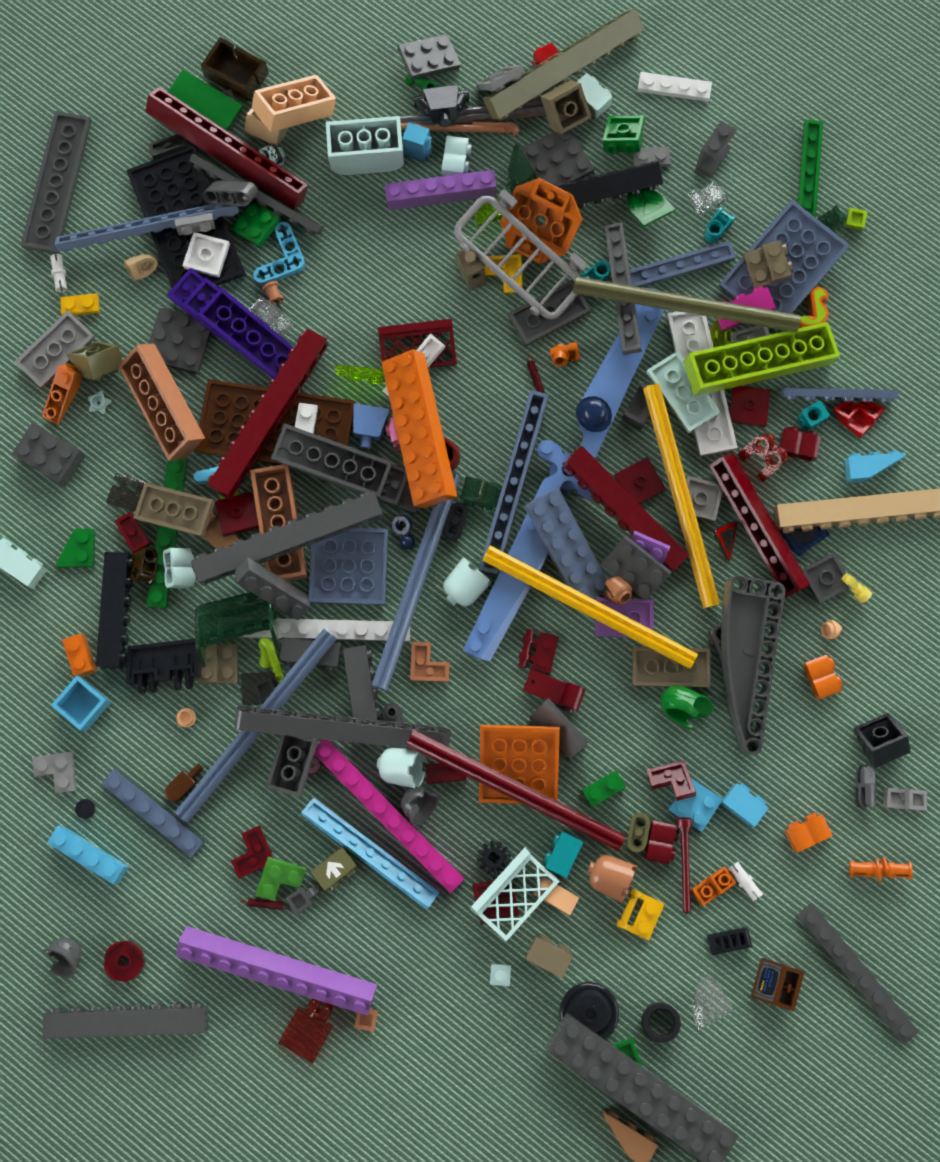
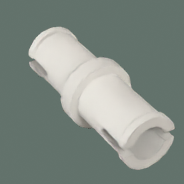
[50,254,68,293]
[728,862,763,901]

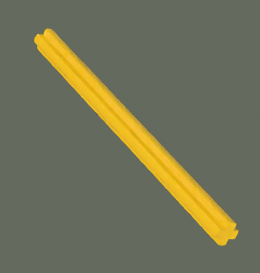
[643,383,720,609]
[482,545,698,668]

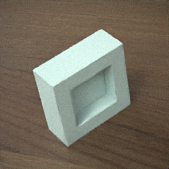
[490,964,511,986]

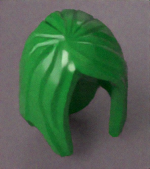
[660,685,714,730]

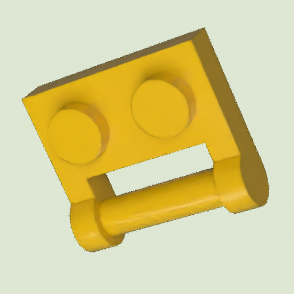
[616,889,664,941]

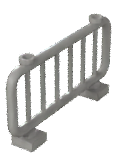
[454,189,588,320]

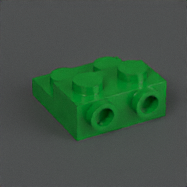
[602,115,645,154]

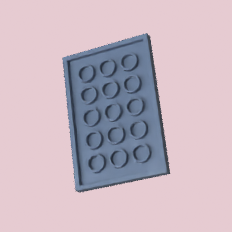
[719,200,850,332]

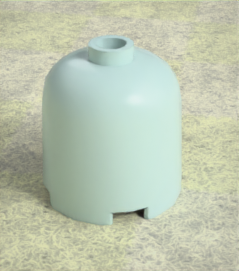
[443,557,492,606]
[377,747,426,788]

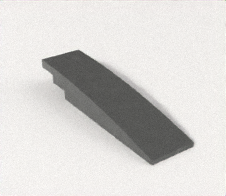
[271,423,417,515]

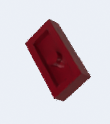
[115,511,151,553]

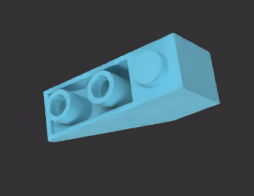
[844,451,906,483]

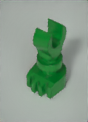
[404,74,437,89]

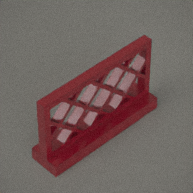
[378,319,457,373]

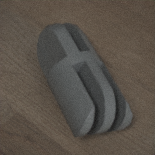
[856,764,876,808]

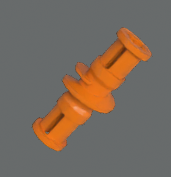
[849,857,913,883]

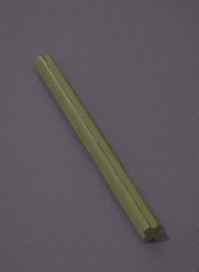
[573,276,801,332]

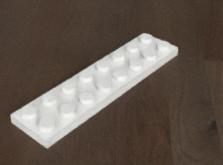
[667,312,738,457]

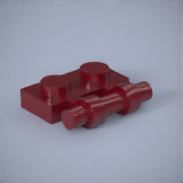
[518,629,559,674]

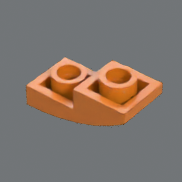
[690,866,736,907]

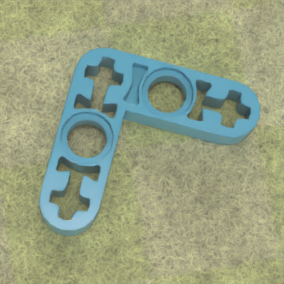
[253,222,305,286]

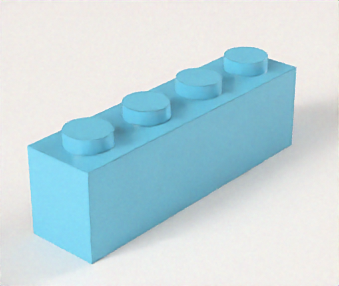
[47,826,129,884]

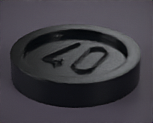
[75,799,96,819]

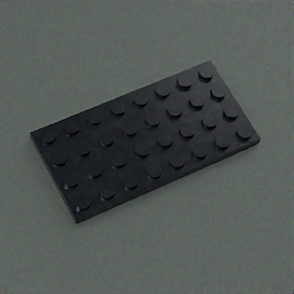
[126,145,246,288]

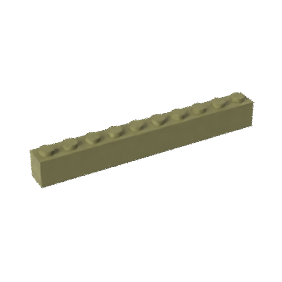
[483,9,644,121]

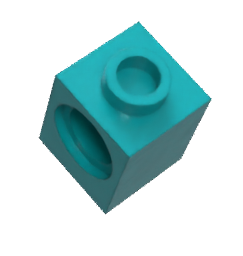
[797,400,830,431]

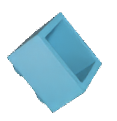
[51,675,112,732]

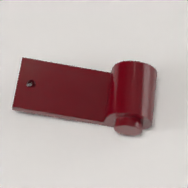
[523,669,586,714]

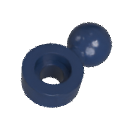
[392,515,415,549]

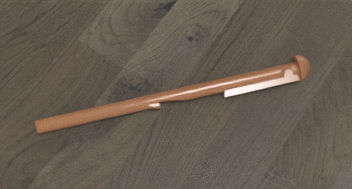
[401,122,520,137]

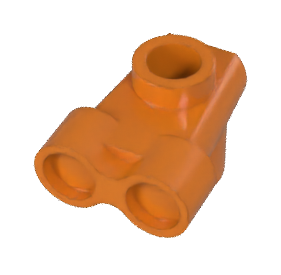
[550,342,580,367]

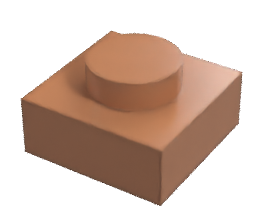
[354,1009,378,1032]

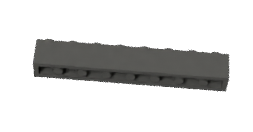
[43,1003,208,1039]

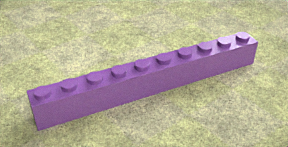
[176,926,377,1016]

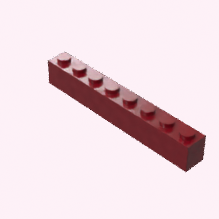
[562,446,689,572]
[709,453,810,598]

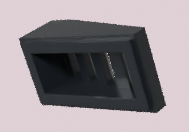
[707,926,752,955]

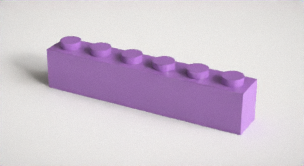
[384,170,496,210]

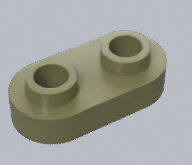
[627,813,651,853]

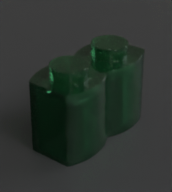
[460,476,502,512]

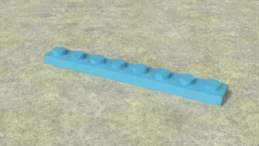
[301,798,440,910]

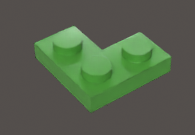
[255,857,306,901]

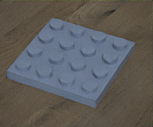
[308,528,388,605]

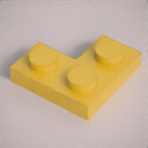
[485,254,523,294]

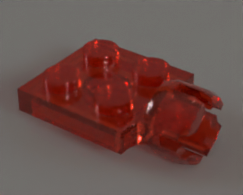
[278,999,333,1063]

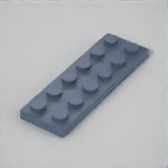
[524,487,607,599]

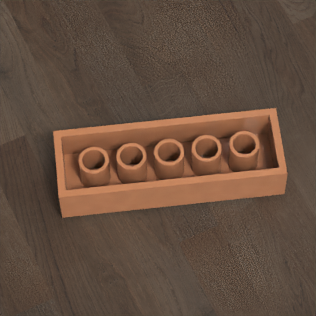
[118,344,205,461]
[250,464,308,582]

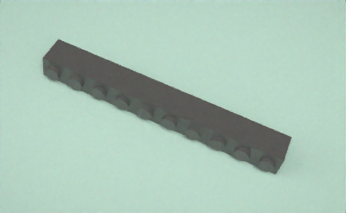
[191,492,384,586]

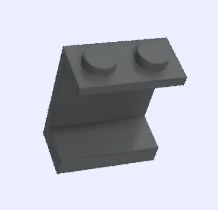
[695,120,737,178]

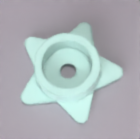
[88,391,112,414]

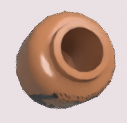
[603,576,632,605]

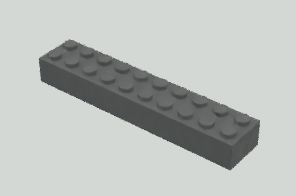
[544,1013,739,1162]

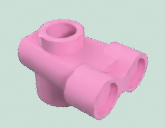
[385,417,401,450]

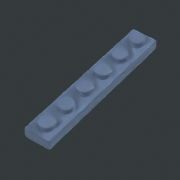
[630,241,736,287]
[781,386,899,402]
[102,769,205,858]

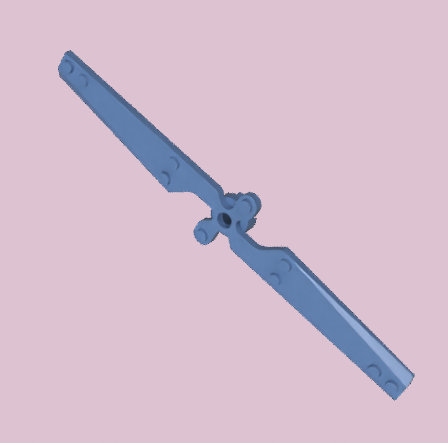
[463,288,665,662]

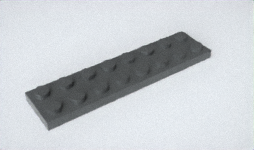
[21,111,92,254]

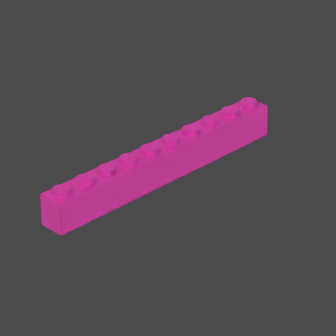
[314,739,465,893]

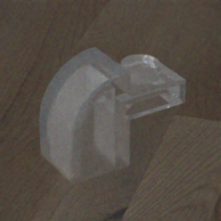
[688,182,729,215]
[249,297,293,338]

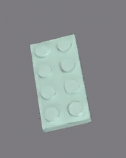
[646,351,720,434]

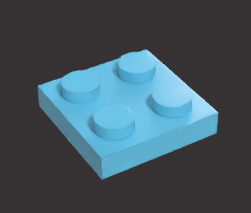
[668,778,723,832]

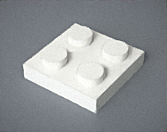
[183,232,230,278]

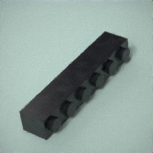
[557,161,663,208]
[96,552,133,669]

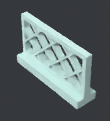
[470,848,560,942]

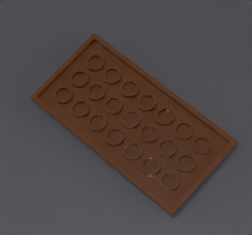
[194,379,356,465]

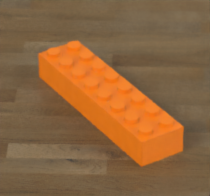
[381,349,457,508]

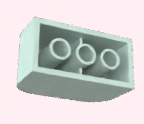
[326,116,404,175]

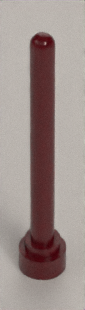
[676,817,692,914]

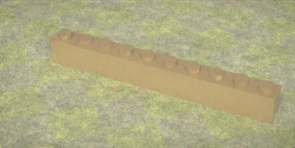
[773,488,940,533]

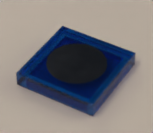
[780,526,830,556]

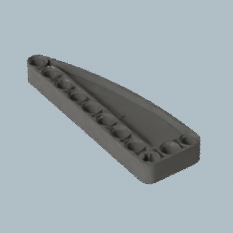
[721,576,785,756]

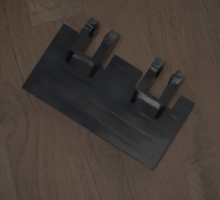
[126,638,202,694]

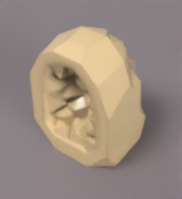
[124,254,158,281]

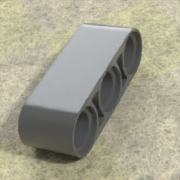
[203,181,258,206]

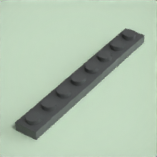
[189,154,324,235]
[604,222,642,355]
[796,903,919,1045]

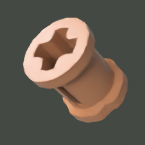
[262,281,284,306]

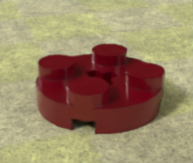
[103,940,145,982]

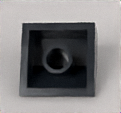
[853,713,911,768]

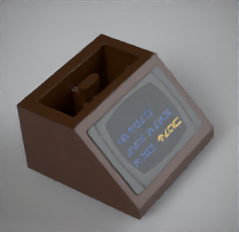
[751,958,805,1012]

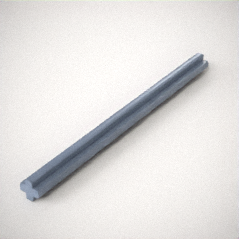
[371,474,460,692]
[175,629,337,823]

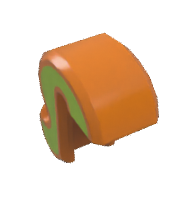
[799,287,829,328]

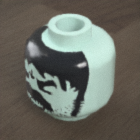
[259,143,286,166]

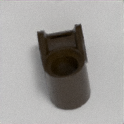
[130,547,158,586]

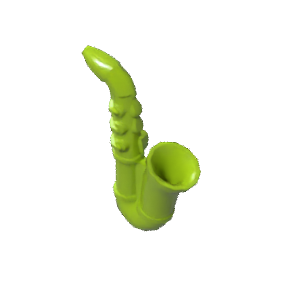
[259,637,294,696]

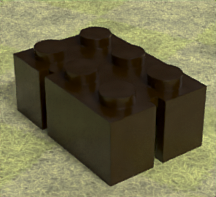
[200,37,269,102]

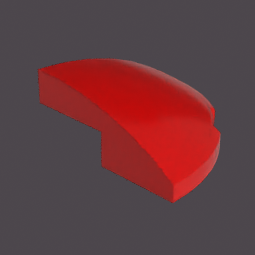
[832,401,885,439]

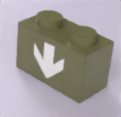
[311,847,358,891]

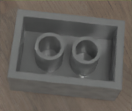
[12,423,85,487]

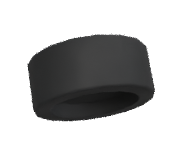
[641,1002,681,1043]

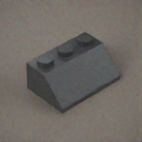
[530,698,589,760]
[266,735,318,797]

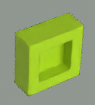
[845,207,868,231]

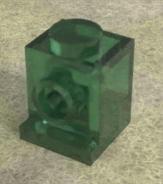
[817,205,847,232]

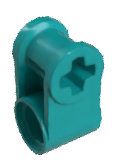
[704,206,736,243]
[580,261,610,281]

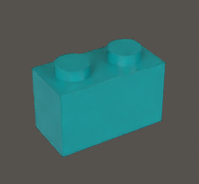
[543,831,584,878]

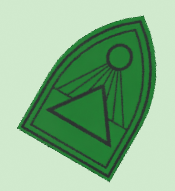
[627,188,676,227]

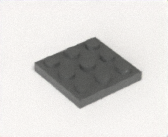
[520,129,595,186]
[148,307,211,374]

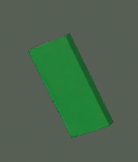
[168,69,244,132]

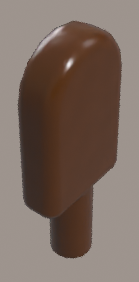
[164,763,204,802]

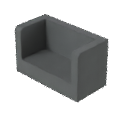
[622,383,650,430]

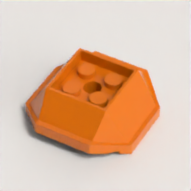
[500,178,583,264]

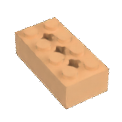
[252,75,336,132]

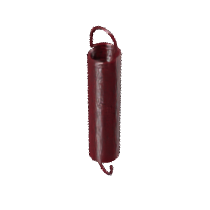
[527,355,545,393]
[240,898,291,910]

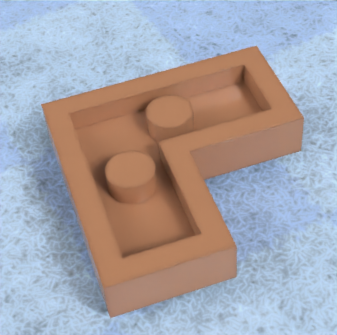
[410,642,450,682]

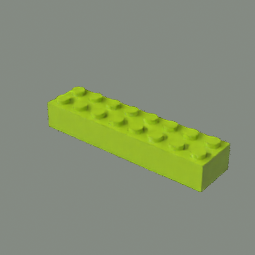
[683,322,840,397]

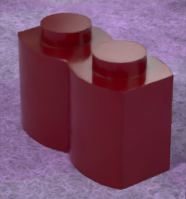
[777,427,821,462]
[644,820,679,865]

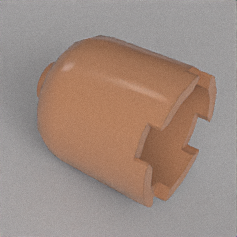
[587,855,638,903]

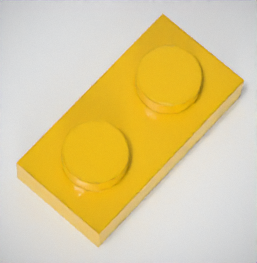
[60,293,100,316]

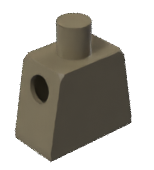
[455,251,486,290]

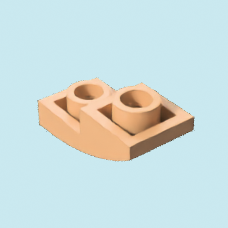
[533,877,579,916]

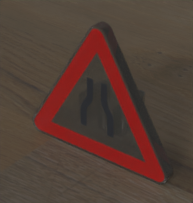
[714,520,738,561]

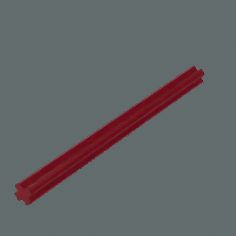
[405,730,625,851]

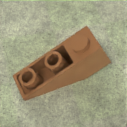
[602,1109,658,1162]

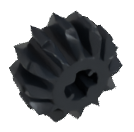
[477,841,511,875]

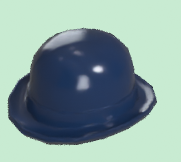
[576,396,612,432]

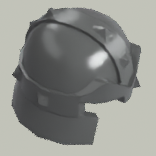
[401,786,439,827]
[42,937,83,978]

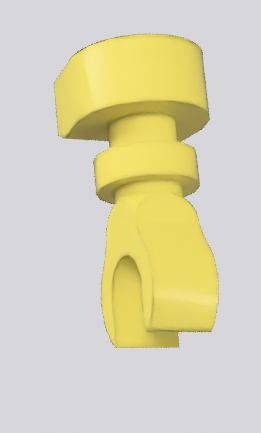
[841,573,872,603]

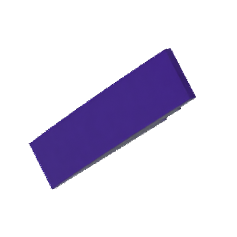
[166,268,294,379]

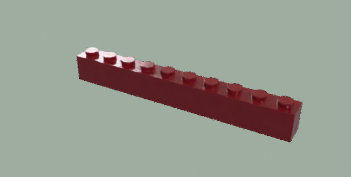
[145,87,308,210]
[208,328,328,501]

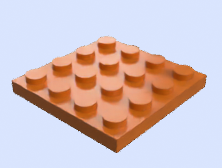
[479,725,560,804]

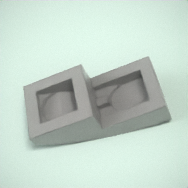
[883,788,927,811]

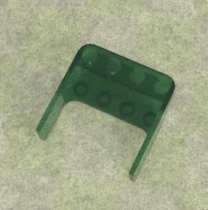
[195,592,280,668]

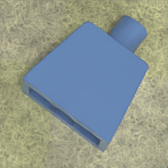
[353,403,391,450]

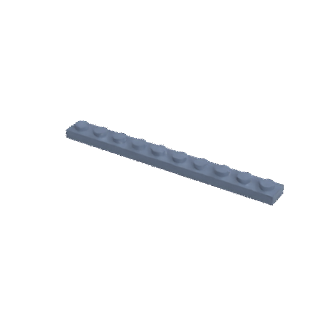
[55,204,239,252]

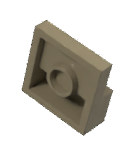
[743,240,794,289]
[194,644,239,685]

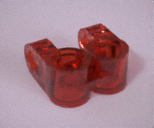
[737,433,788,483]

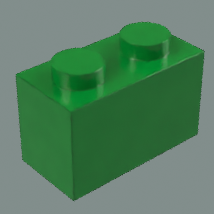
[581,770,626,808]

